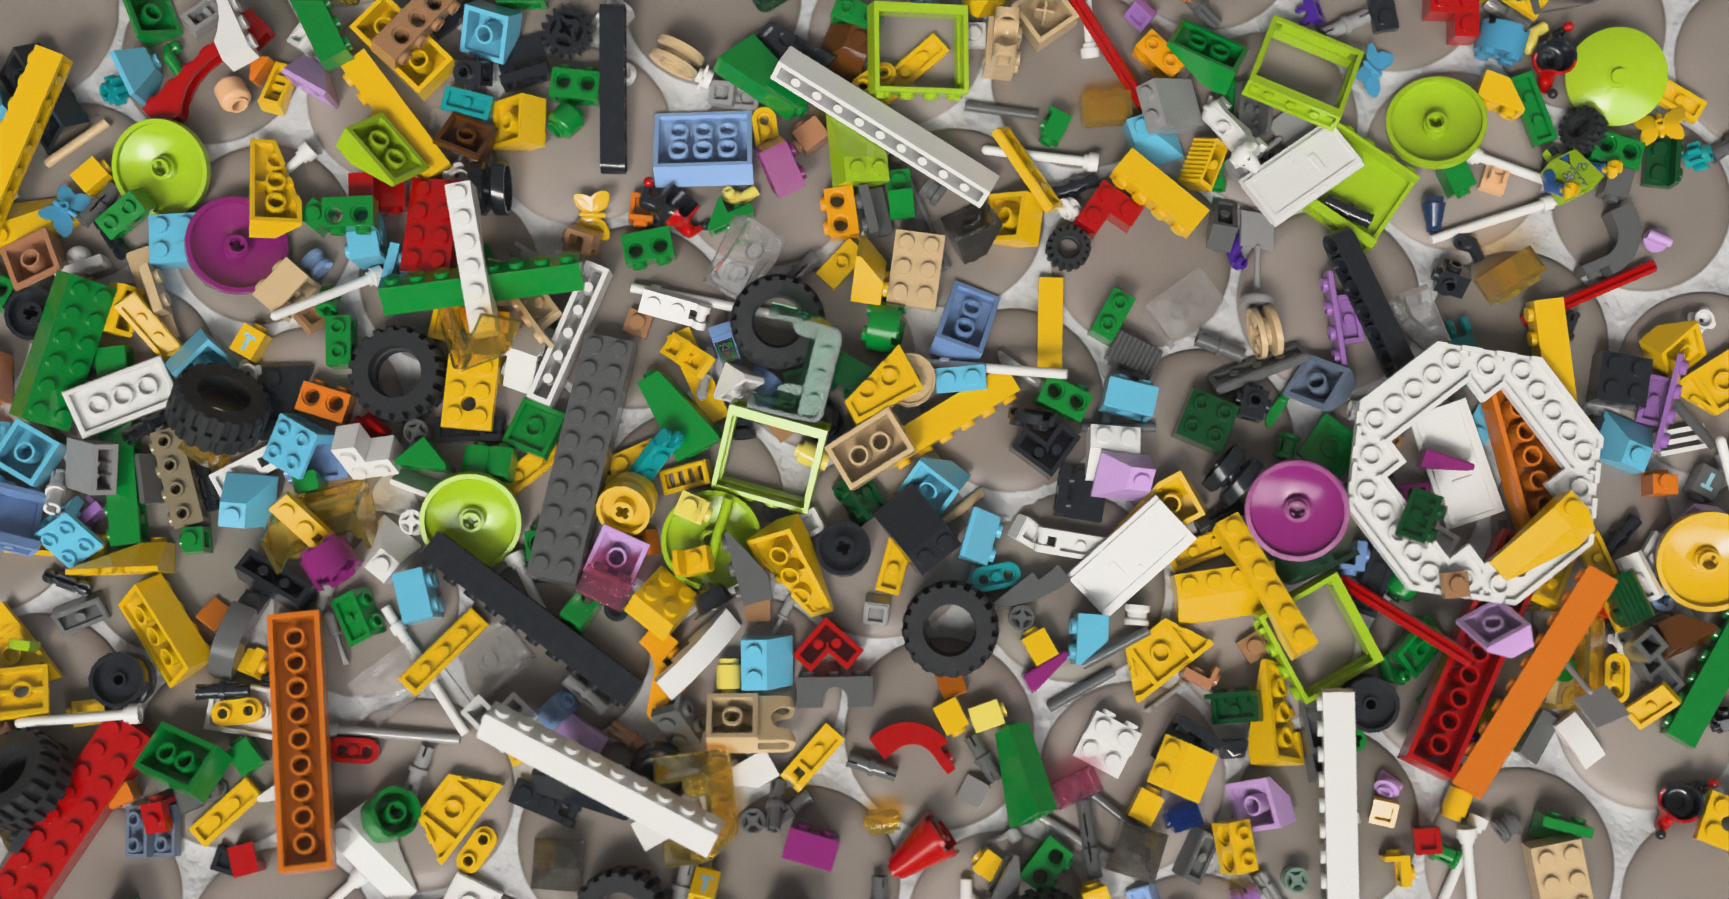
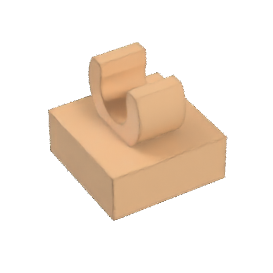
[1477,164,1510,197]

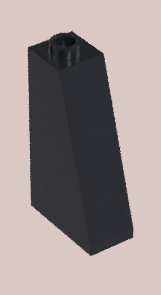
[531,766,629,821]

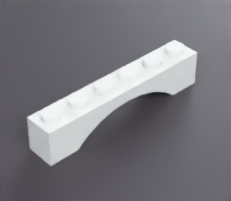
[214,0,260,72]
[445,180,501,338]
[631,753,780,851]

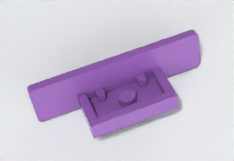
[1320,270,1365,367]
[1635,353,1689,453]

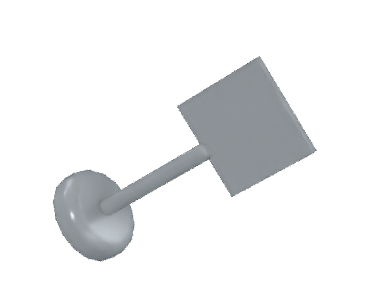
[1225,112,1315,186]
[1239,210,1274,310]
[1565,661,1630,730]

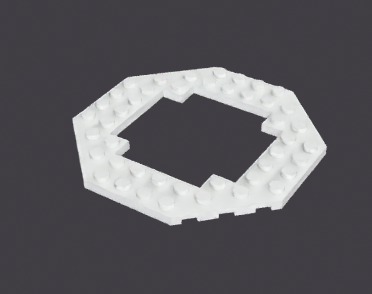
[1347,341,1604,606]

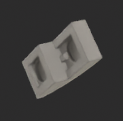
[708,80,761,112]

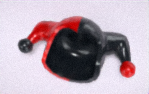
[1531,21,1577,99]
[639,177,709,238]
[1654,778,1719,840]

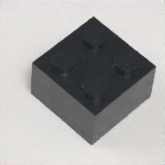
[1585,350,1653,412]

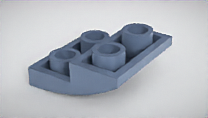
[125,804,181,858]

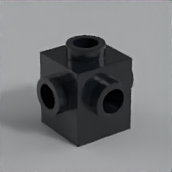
[453,55,493,91]
[1430,258,1472,299]
[1233,383,1272,423]

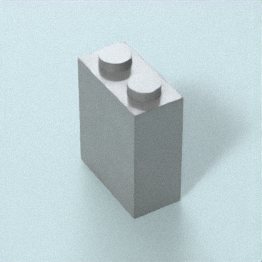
[1136,78,1204,134]
[65,437,119,495]

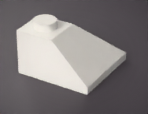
[354,514,423,584]

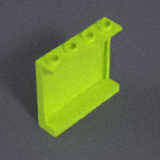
[1301,122,1421,254]

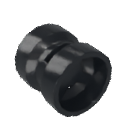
[732,417,757,440]

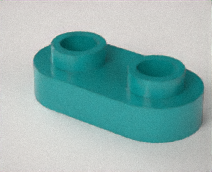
[971,562,1021,592]

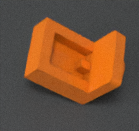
[628,192,656,228]

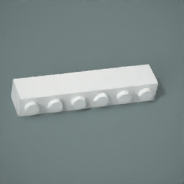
[527,260,613,409]

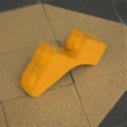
[639,631,687,720]

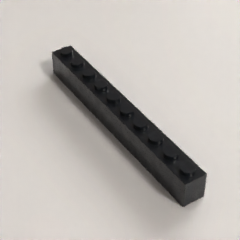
[419,531,644,707]

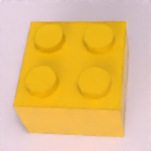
[624,565,697,642]

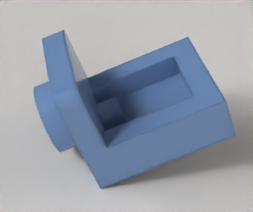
[751,364,786,406]
[1334,540,1370,576]
[535,688,580,730]

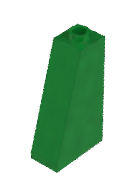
[713,34,809,121]
[637,369,723,462]
[995,720,1058,828]

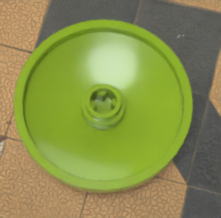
[1564,27,1668,126]
[1385,76,1488,170]
[112,118,211,215]
[419,471,522,567]
[661,490,761,589]

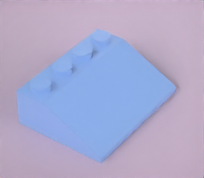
[653,111,754,188]

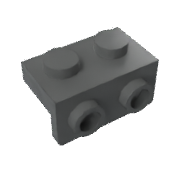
[1233,81,1273,137]
[855,184,893,240]
[650,692,705,748]

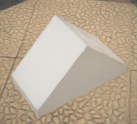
[714,362,764,402]

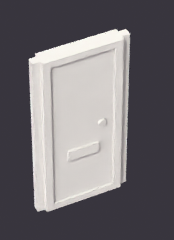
[1238,126,1364,227]
[1411,398,1505,530]
[1066,494,1197,616]

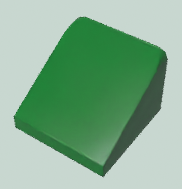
[292,470,328,493]

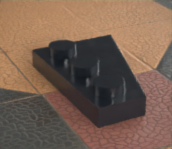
[756,21,838,68]
[260,366,314,442]

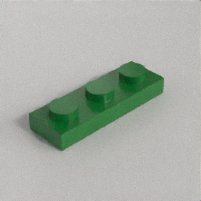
[1510,71,1558,148]

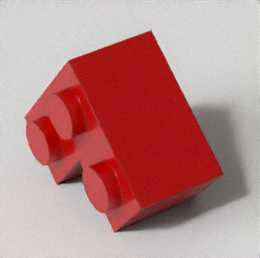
[1422,0,1480,46]
[348,172,410,216]
[1073,180,1145,239]
[792,617,864,672]

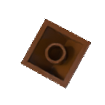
[433,111,499,163]

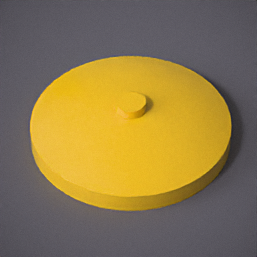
[1654,510,1729,612]

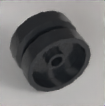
[468,161,513,216]
[4,286,50,343]
[1201,442,1264,507]
[816,520,871,577]
[88,652,157,708]
[1341,673,1400,733]
[630,741,687,797]

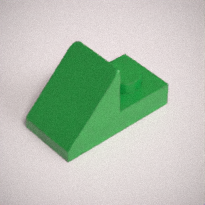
[886,168,915,221]
[707,196,756,237]

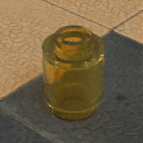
[863,807,900,836]

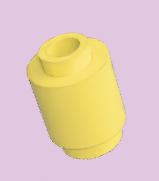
[794,439,830,471]
[716,658,742,693]

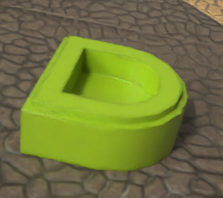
[8,638,41,652]

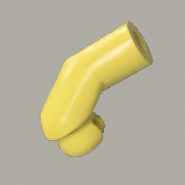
[1524,21,1549,55]
[722,185,760,205]

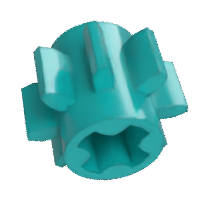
[99,74,130,106]
[1683,140,1714,172]

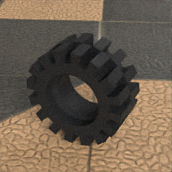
[1558,105,1609,154]
[1045,224,1091,272]

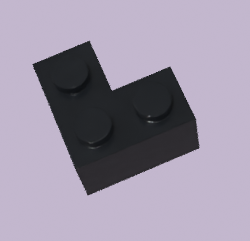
[1009,422,1081,480]

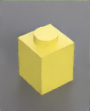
[967,699,1007,733]

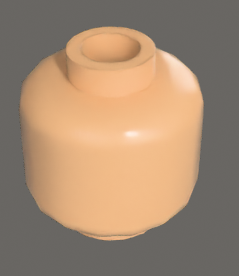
[214,76,251,113]

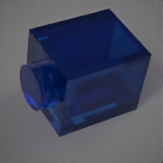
[1162,799,1204,834]

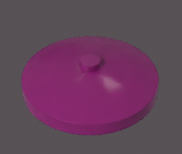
[184,196,288,295]
[1245,459,1350,561]

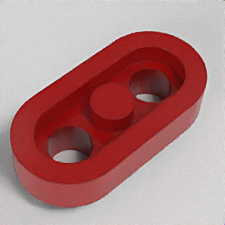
[330,737,381,764]

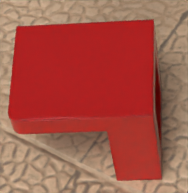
[1411,825,1443,855]
[227,842,266,878]

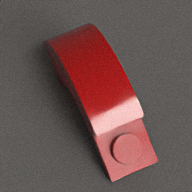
[869,721,956,774]

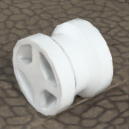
[399,509,421,536]
[1124,604,1150,626]

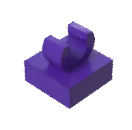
[1295,0,1326,26]

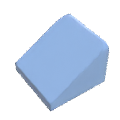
[1125,881,1160,899]

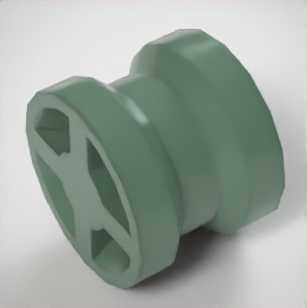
[1280,865,1310,893]

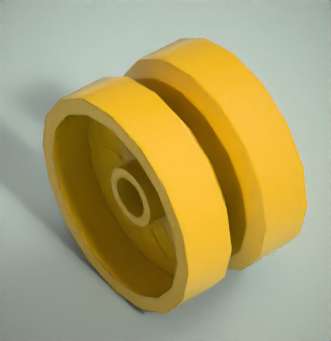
[596,472,658,536]

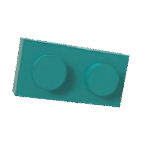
[440,85,495,122]

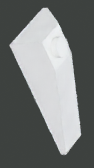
[335,800,418,899]

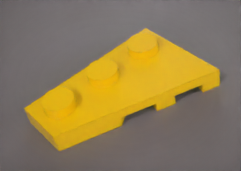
[844,344,923,425]

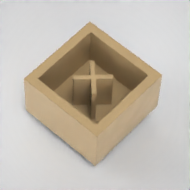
[1011,0,1079,52]
[252,257,321,322]

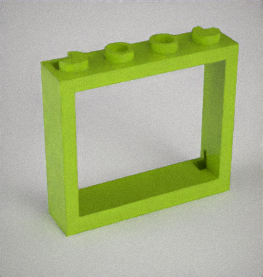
[867,1,969,101]
[1241,15,1364,132]
[711,397,831,514]
[1252,570,1384,705]

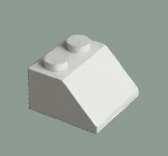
[1085,424,1141,481]

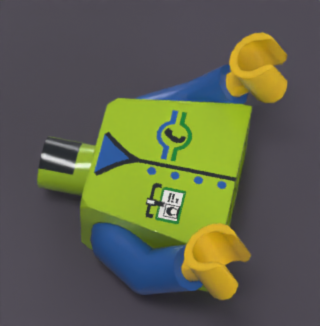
[1540,146,1623,206]

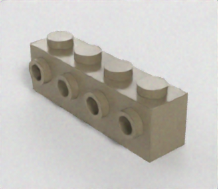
[149,428,212,531]

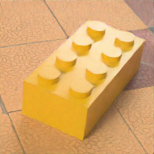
[349,0,455,102]

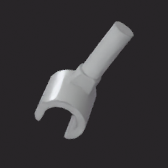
[986,827,1023,846]

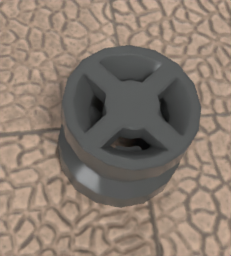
[918,178,948,206]
[403,419,432,444]
[1008,605,1035,630]
[740,807,766,834]
[1490,810,1523,843]

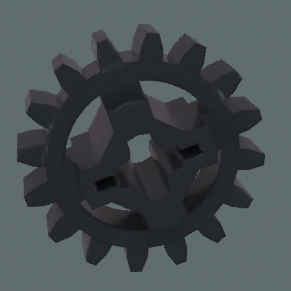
[540,5,595,59]

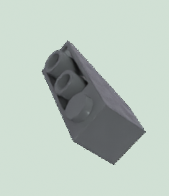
[721,531,774,606]

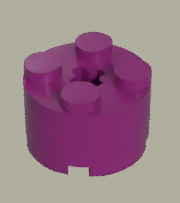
[300,533,362,591]

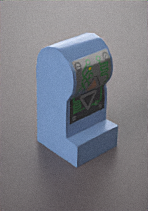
[708,321,743,368]

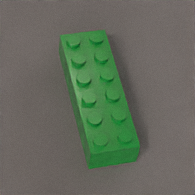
[9,270,117,431]

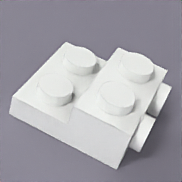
[1072,708,1142,779]

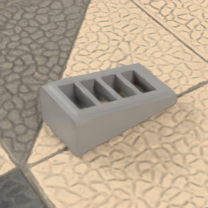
[180,0,219,40]

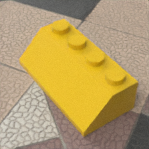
[1110,148,1210,239]
[1170,560,1276,625]
[118,573,211,689]

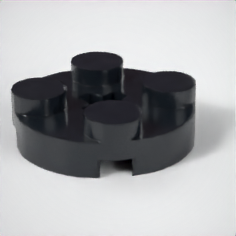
[1007,407,1058,431]

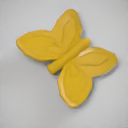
[1633,107,1685,146]
[573,191,610,240]

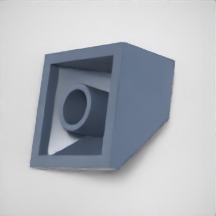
[1283,354,1357,412]

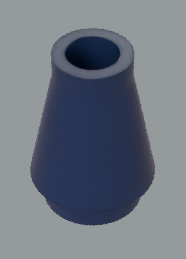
[1421,196,1446,232]

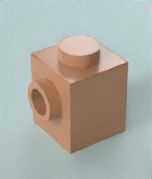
[791,115,828,157]

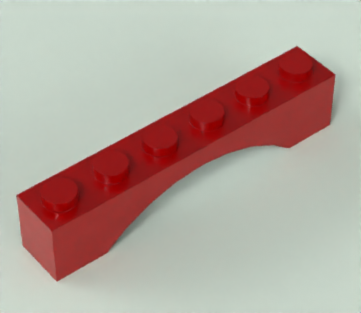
[142,8,276,124]

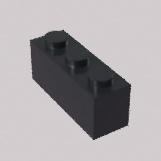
[234,548,316,612]

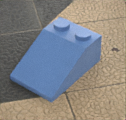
[929,280,1001,362]

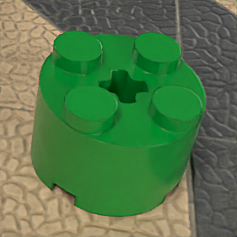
[861,301,907,353]
[360,786,421,843]

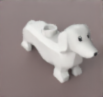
[1202,96,1268,174]

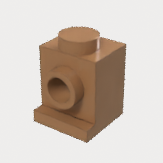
[562,224,603,260]

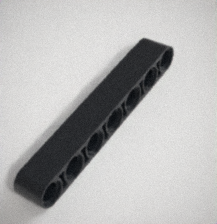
[599,4,627,174]
[1323,226,1415,379]

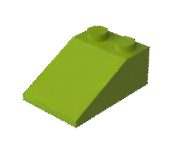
[336,112,430,187]
[826,114,890,187]

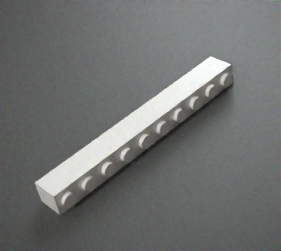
[771,46,1000,208]
[1316,688,1359,899]
[476,701,726,858]

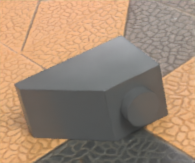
[1206,198,1238,253]

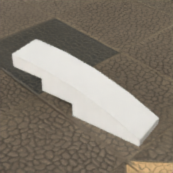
[654,607,741,700]

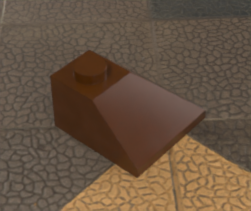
[820,23,868,84]
[1653,613,1719,660]

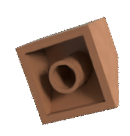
[0,227,66,291]

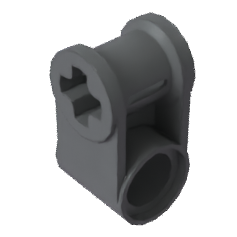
[173,778,228,814]

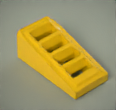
[258,61,294,116]
[659,459,714,495]

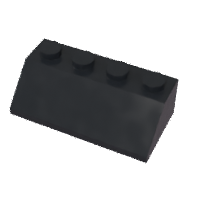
[0,42,90,155]

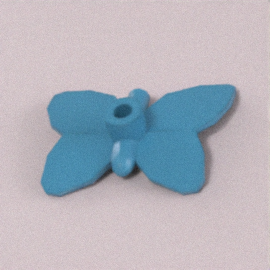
[1355,42,1394,98]
[38,185,91,237]

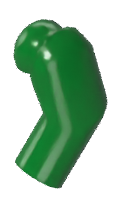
[163,40,183,77]

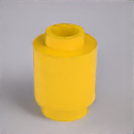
[1440,785,1474,823]

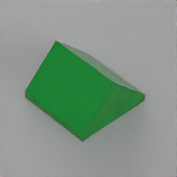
[123,0,183,48]
[395,437,456,474]
[1384,615,1441,679]

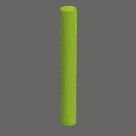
[709,497,733,573]

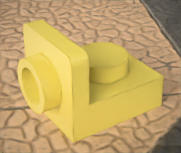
[673,490,713,525]

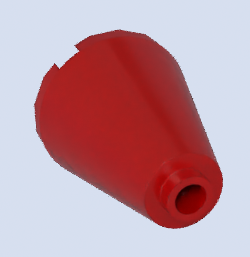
[887,811,960,879]

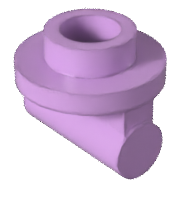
[1642,228,1674,253]
[1374,769,1404,799]

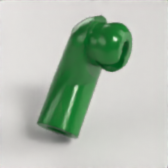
[1378,655,1411,686]

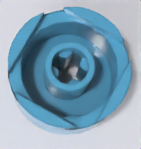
[1473,19,1530,67]

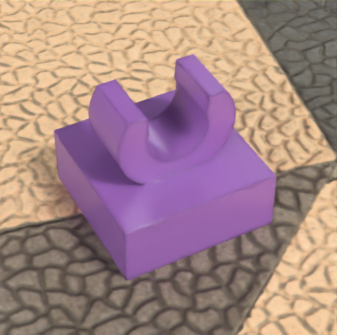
[1123,0,1157,33]
[78,495,105,527]

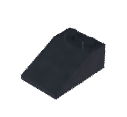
[872,483,962,575]

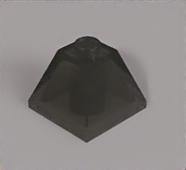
[940,200,1003,265]
[1105,819,1169,884]
[531,837,586,892]

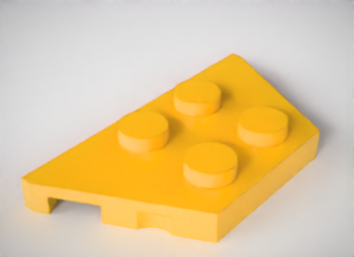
[1679,348,1729,416]
[0,601,64,689]
[1125,618,1214,703]
[419,773,504,865]

